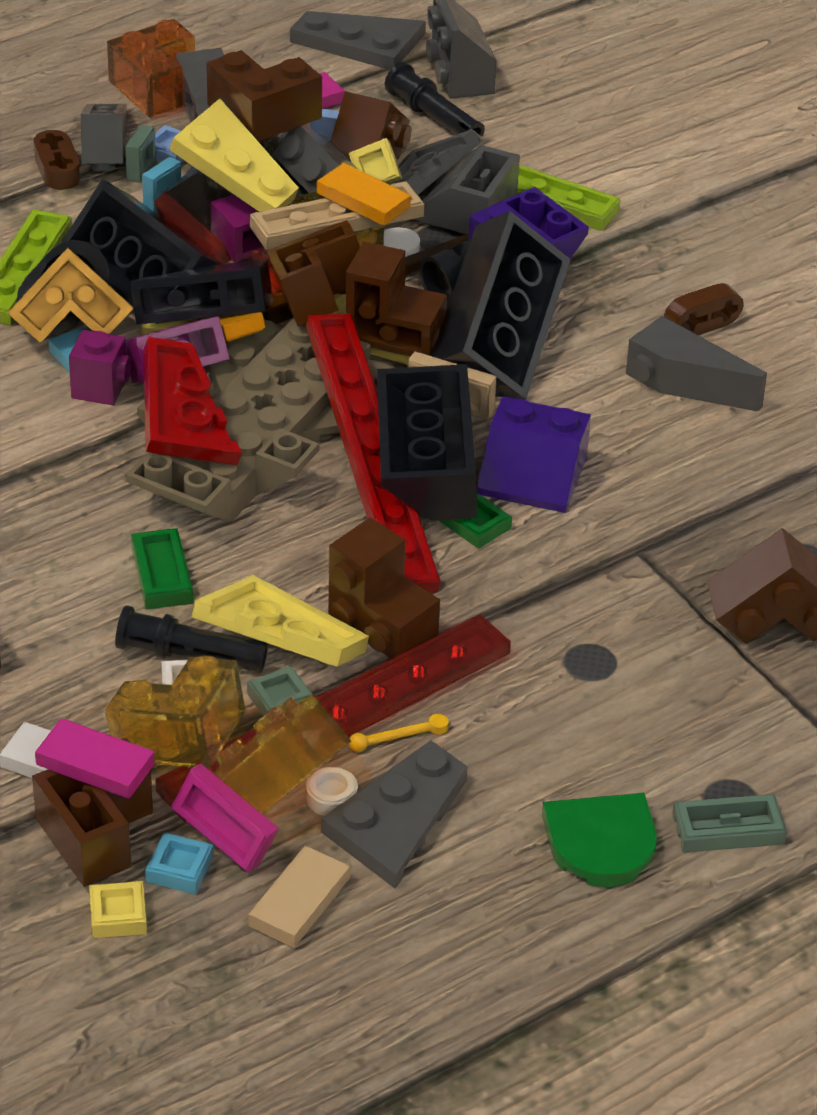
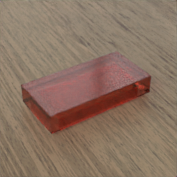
[154,192,231,264]

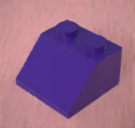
[477,396,591,513]

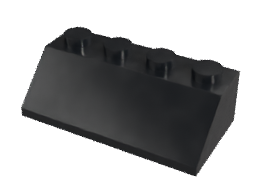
[61,179,222,324]
[431,211,571,400]
[377,364,478,521]

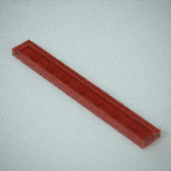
[155,614,511,822]

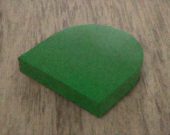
[542,792,657,887]

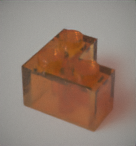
[107,19,195,118]

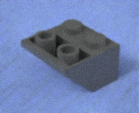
[426,0,497,99]
[271,125,359,206]
[413,145,520,234]

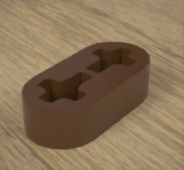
[34,130,80,190]
[664,283,744,335]

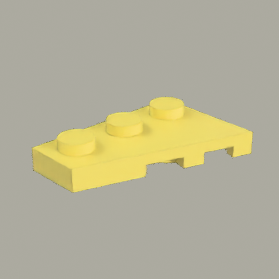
[169,99,299,212]
[191,575,369,667]

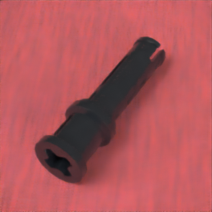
[384,62,485,141]
[115,605,268,673]

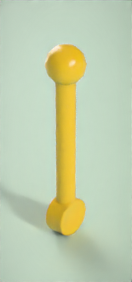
[348,714,449,752]

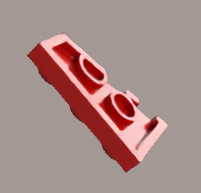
[144,337,242,465]

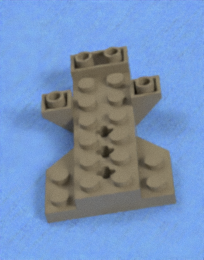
[125,318,395,522]

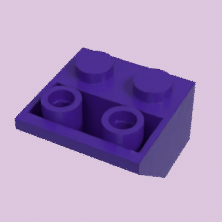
[469,187,589,259]

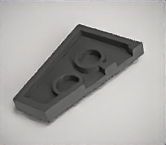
[290,11,426,70]
[389,129,480,195]
[321,740,468,889]

